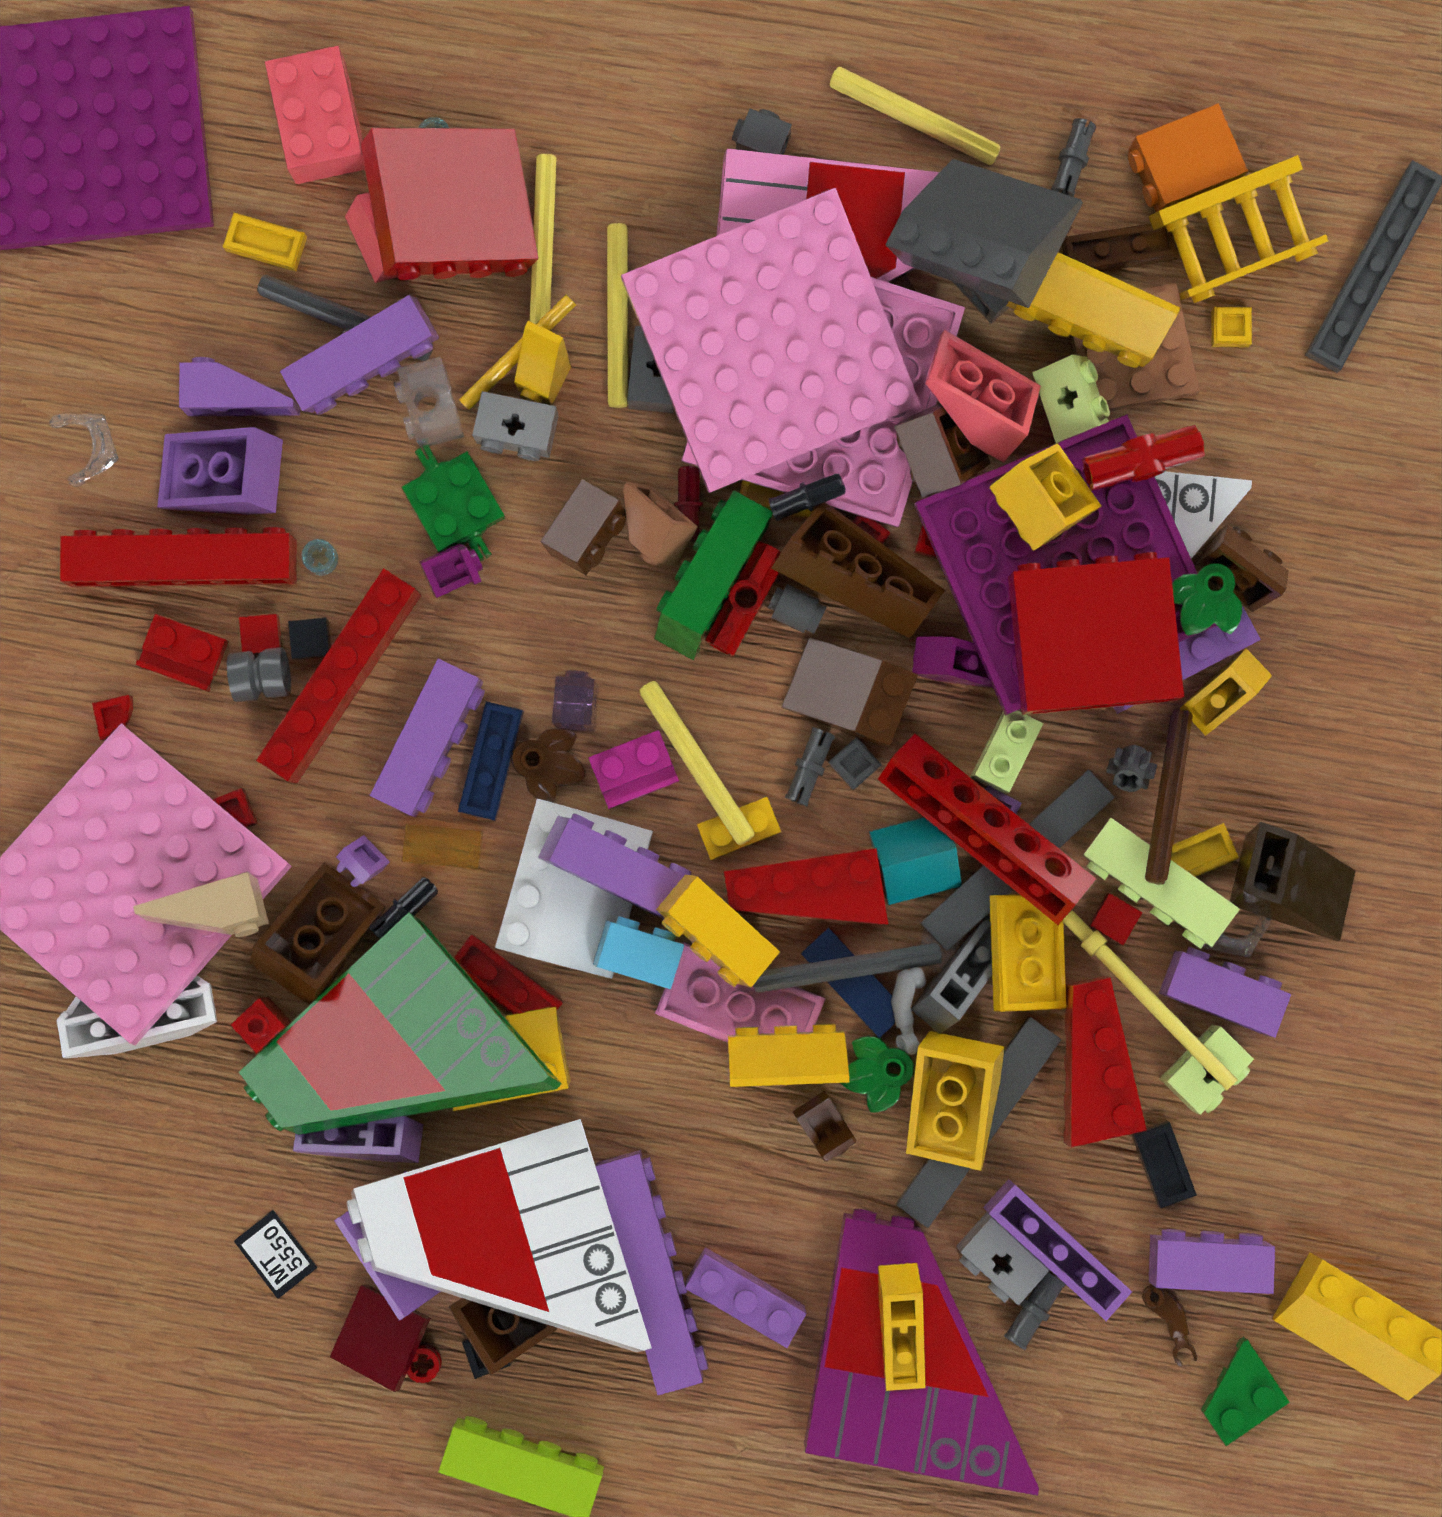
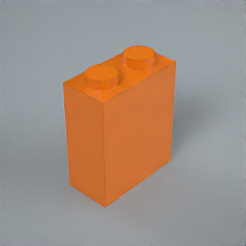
[1128,103,1248,212]

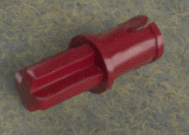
[674,466,703,542]

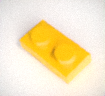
[697,797,781,860]

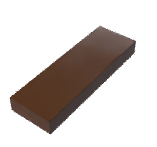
[1061,223,1179,272]

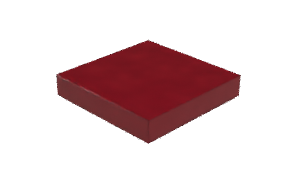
[330,1284,431,1392]

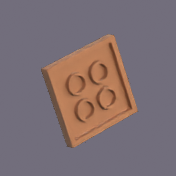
[1070,283,1200,412]

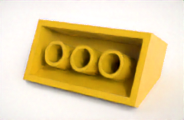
[1006,252,1180,368]
[1272,1253,1442,1401]

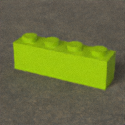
[438,1416,604,1517]

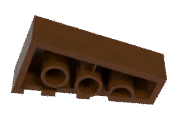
[771,502,946,638]

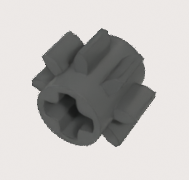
[1107,745,1157,792]

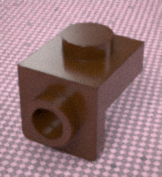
[793,1091,857,1162]

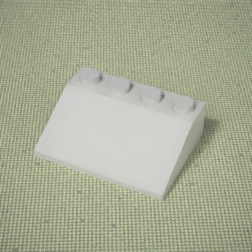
[495,799,653,979]

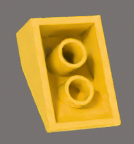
[906,1031,1004,1171]

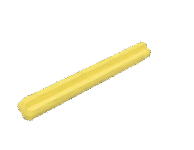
[830,67,1000,165]
[529,154,556,324]
[607,223,628,408]
[640,681,754,845]

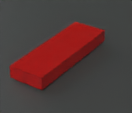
[454,934,564,1014]

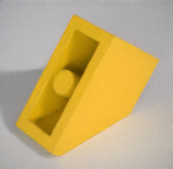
[1179,648,1272,736]

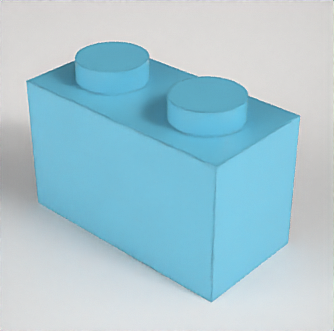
[593,916,684,989]

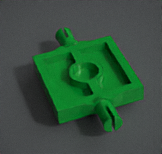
[401,445,505,562]

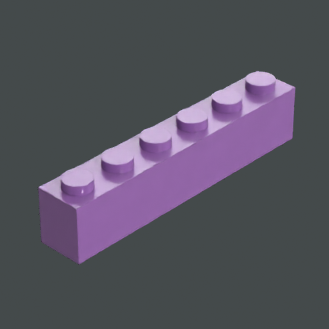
[595,1150,708,1395]

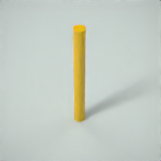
[459,294,576,410]

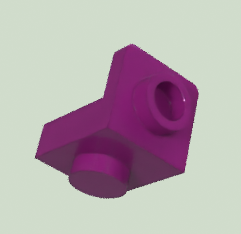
[419,544,483,598]

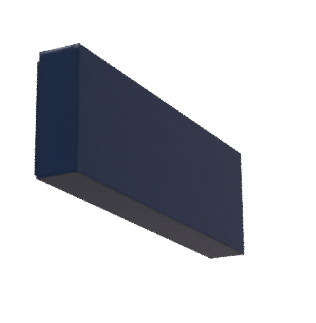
[458,701,524,821]
[800,928,895,1038]

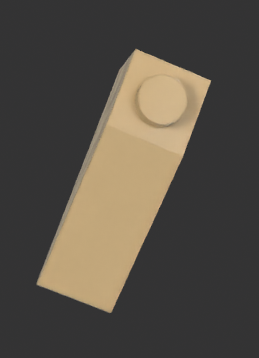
[133,872,269,937]

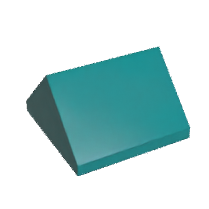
[869,818,962,905]

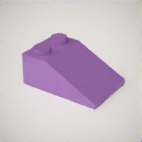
[157,427,283,515]

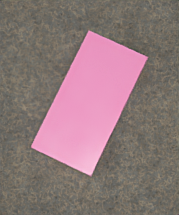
[655,942,825,1043]

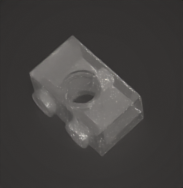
[394,357,464,449]

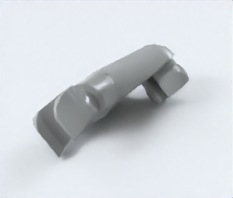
[891,967,926,1055]

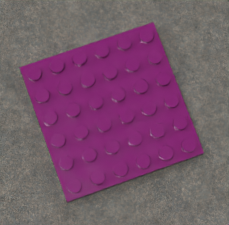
[0,6,214,250]
[914,414,1217,716]

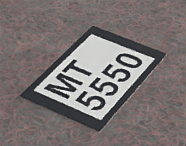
[234,1210,317,1299]

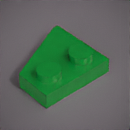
[1201,1336,1290,1446]

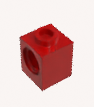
[230,996,292,1053]

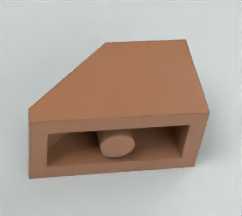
[623,482,698,566]

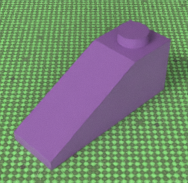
[179,357,300,416]
[293,1116,423,1163]

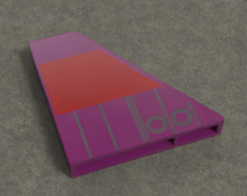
[804,1209,1039,1496]

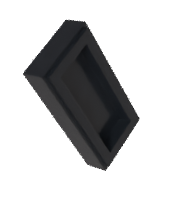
[1132,1121,1197,1208]

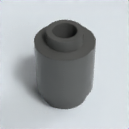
[768,584,827,634]

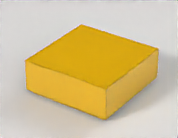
[1211,307,1252,348]

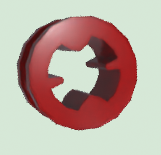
[407,1344,442,1383]

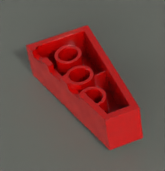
[724,848,888,925]
[1064,976,1147,1148]

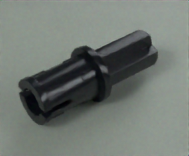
[769,474,846,521]
[369,877,438,939]

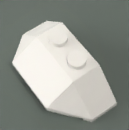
[57,975,218,1059]

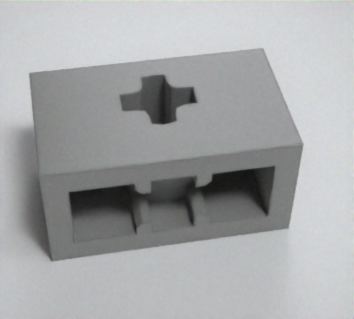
[472,391,559,461]
[956,1212,1050,1306]

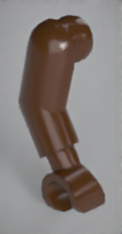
[1142,1284,1197,1368]

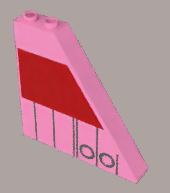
[716,149,940,283]

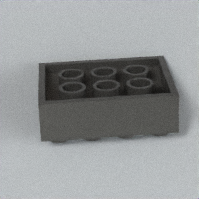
[886,159,1083,308]

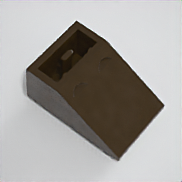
[1230,822,1356,942]

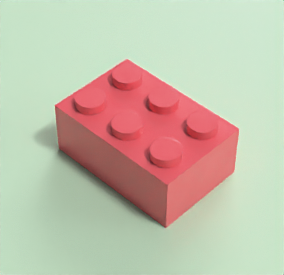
[265,46,365,184]

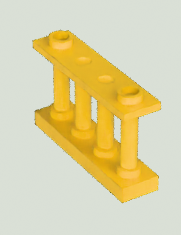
[1148,155,1328,304]

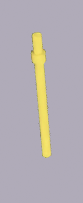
[1063,910,1238,1091]

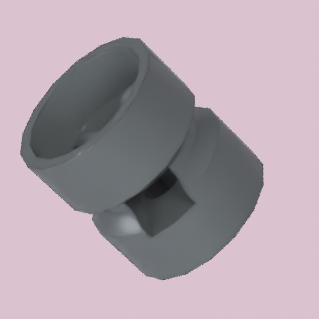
[227,647,291,702]

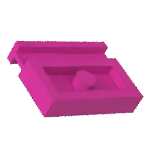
[588,730,679,809]

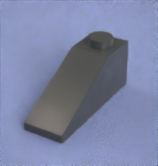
[911,915,992,1034]

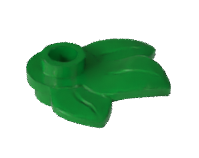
[1172,563,1242,635]
[841,1036,914,1113]

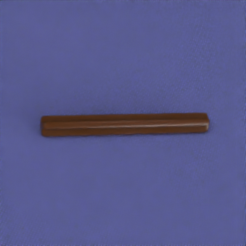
[1145,709,1193,885]

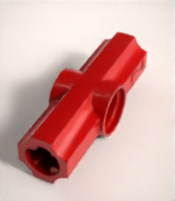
[1082,425,1205,491]
[705,541,781,657]

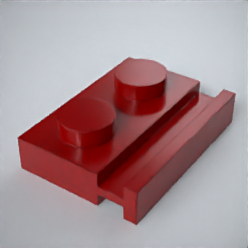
[135,614,229,692]

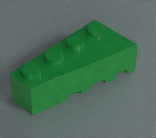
[654,490,773,661]

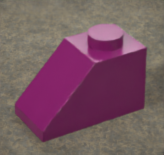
[912,637,993,688]

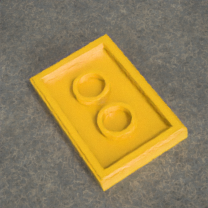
[990,895,1067,1012]

